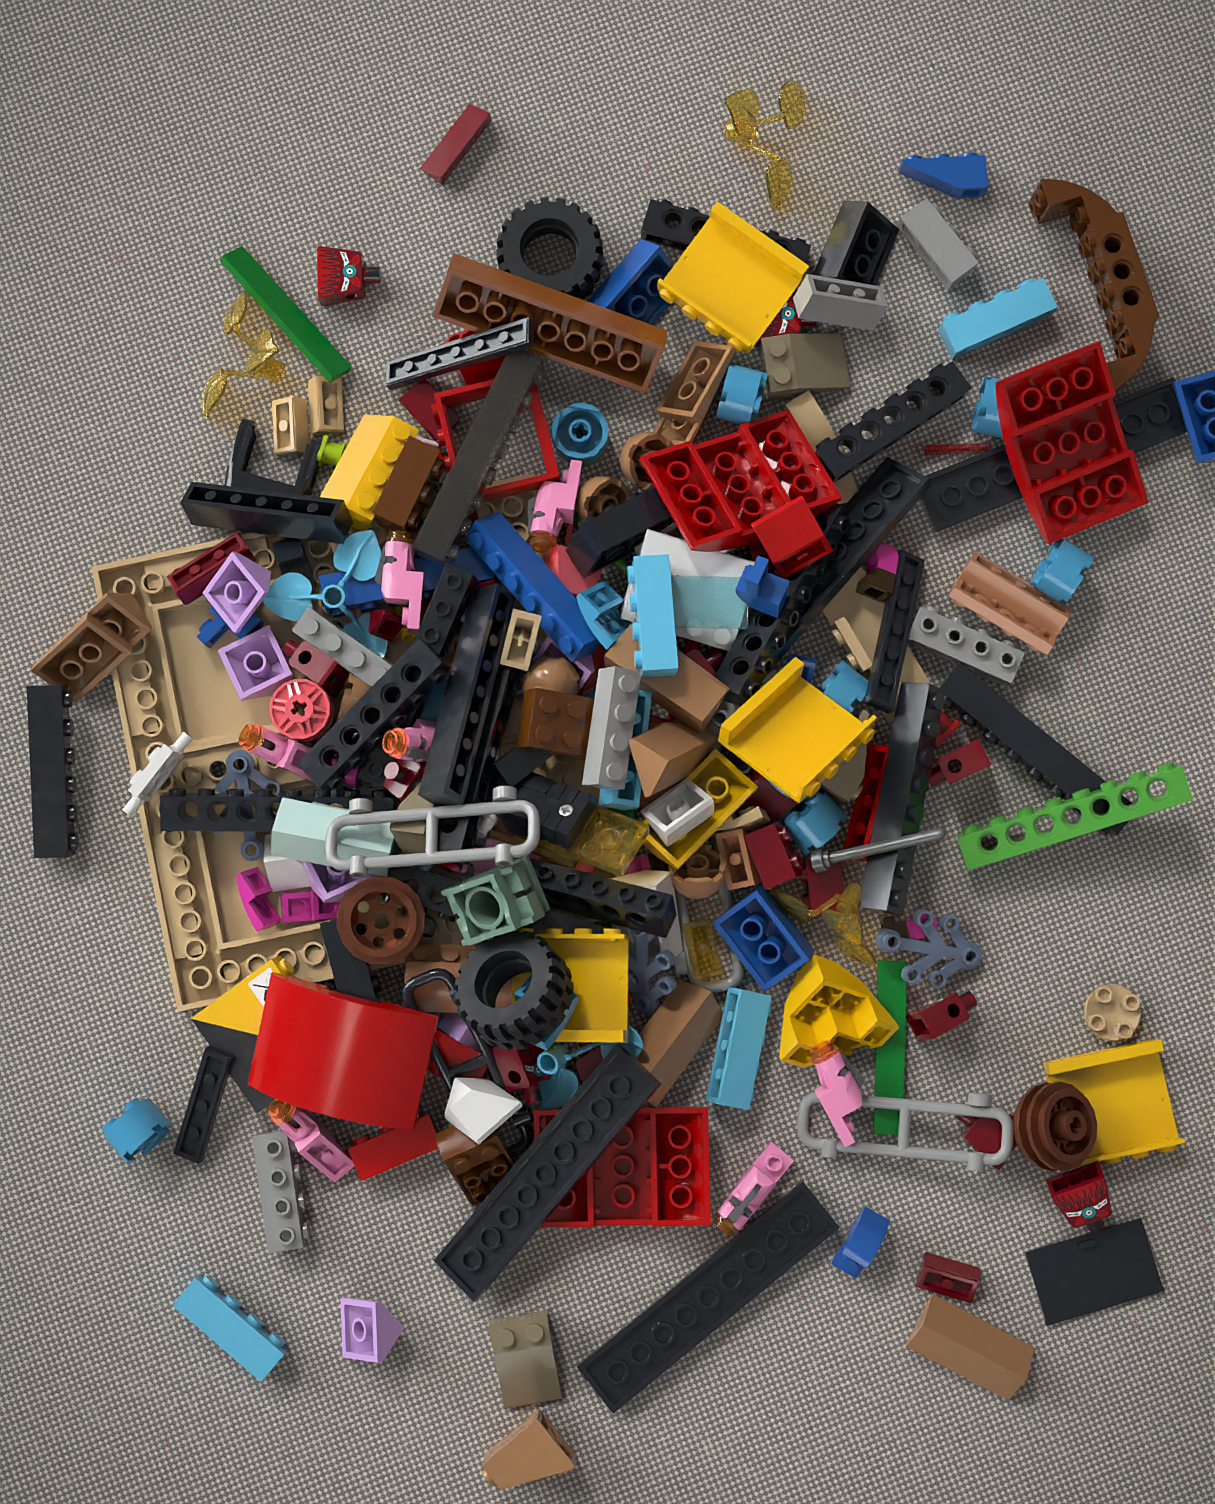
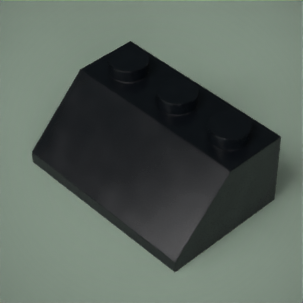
[813,201,900,286]

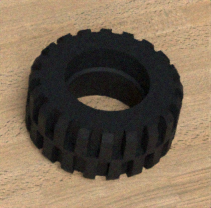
[496,197,603,299]
[454,930,573,1050]

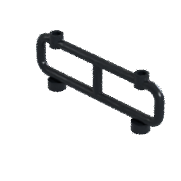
[402,968,534,1157]

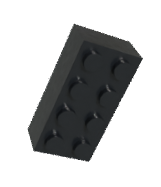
[565,484,675,578]

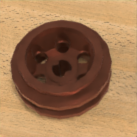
[337,876,425,964]
[1013,1082,1097,1171]

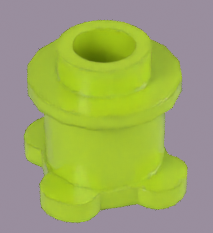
[317,435,347,467]

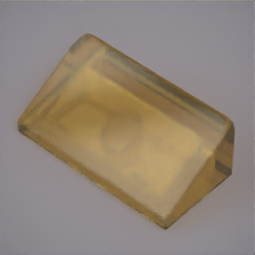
[682,919,722,981]

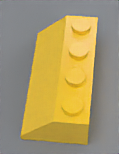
[320,415,419,531]
[636,749,758,870]

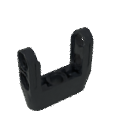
[224,418,322,496]

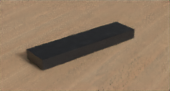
[173,1046,235,1164]

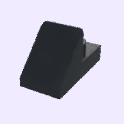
[272,537,317,589]

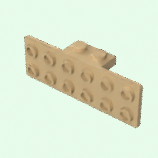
[822,566,931,723]

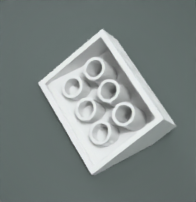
[621,529,755,651]

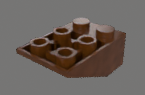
[434,1126,515,1207]

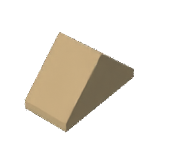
[500,609,542,671]

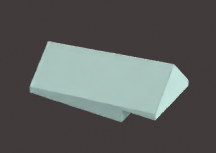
[271,797,395,877]

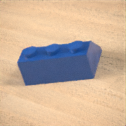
[587,239,674,325]
[1173,371,1215,463]
[712,883,815,992]

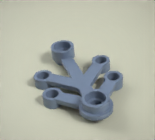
[212,750,281,861]
[876,909,982,989]
[629,929,676,1014]

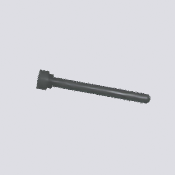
[811,828,946,873]

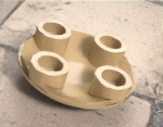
[1084,984,1141,1042]

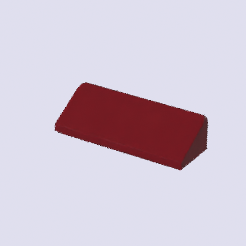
[420,104,492,185]
[166,531,256,605]

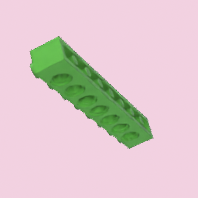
[957,762,1193,871]

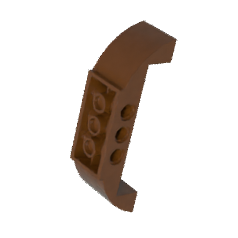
[1029,179,1160,394]

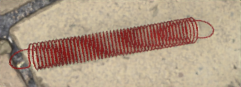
[916,442,998,455]

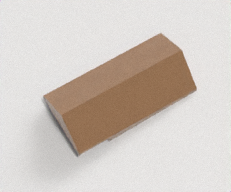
[653,341,736,445]
[30,592,152,703]
[604,624,730,733]
[628,718,719,797]
[636,980,723,1107]
[906,1294,1034,1400]

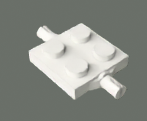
[122,732,193,817]

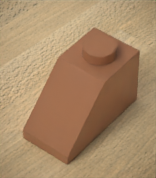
[715,828,762,890]

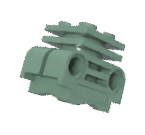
[441,855,550,946]

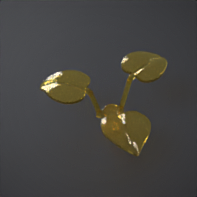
[723,80,805,209]
[202,291,286,419]
[770,882,877,967]

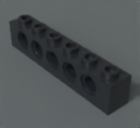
[641,198,811,263]
[815,361,972,483]
[297,638,451,792]
[513,856,677,938]

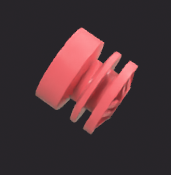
[270,679,336,744]

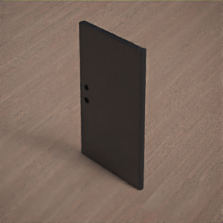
[1024,1218,1164,1326]

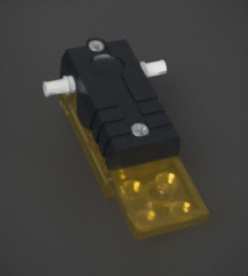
[477,771,650,877]

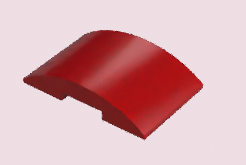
[996,341,1149,544]
[639,409,842,552]
[248,972,439,1130]
[534,1106,711,1228]

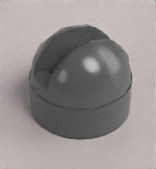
[422,915,436,938]

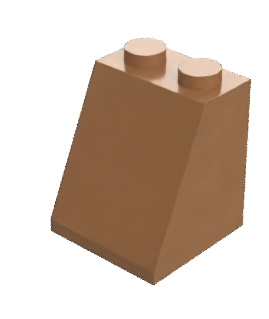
[482,1408,576,1490]

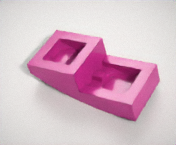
[236,867,281,932]
[280,891,341,923]

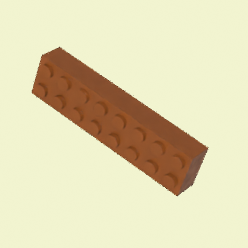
[432,253,667,393]

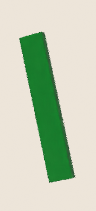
[220,246,352,383]
[873,960,907,1135]

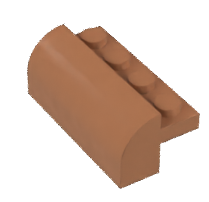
[948,551,1072,655]
[403,944,512,1013]

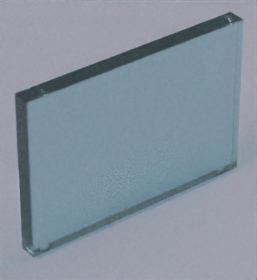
[672,575,748,630]

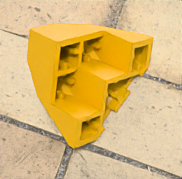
[779,955,899,1068]

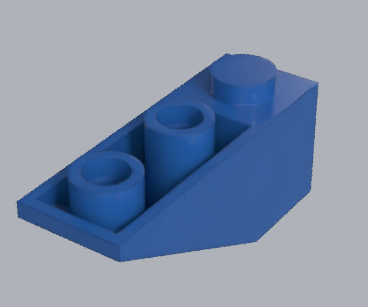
[899,152,988,198]

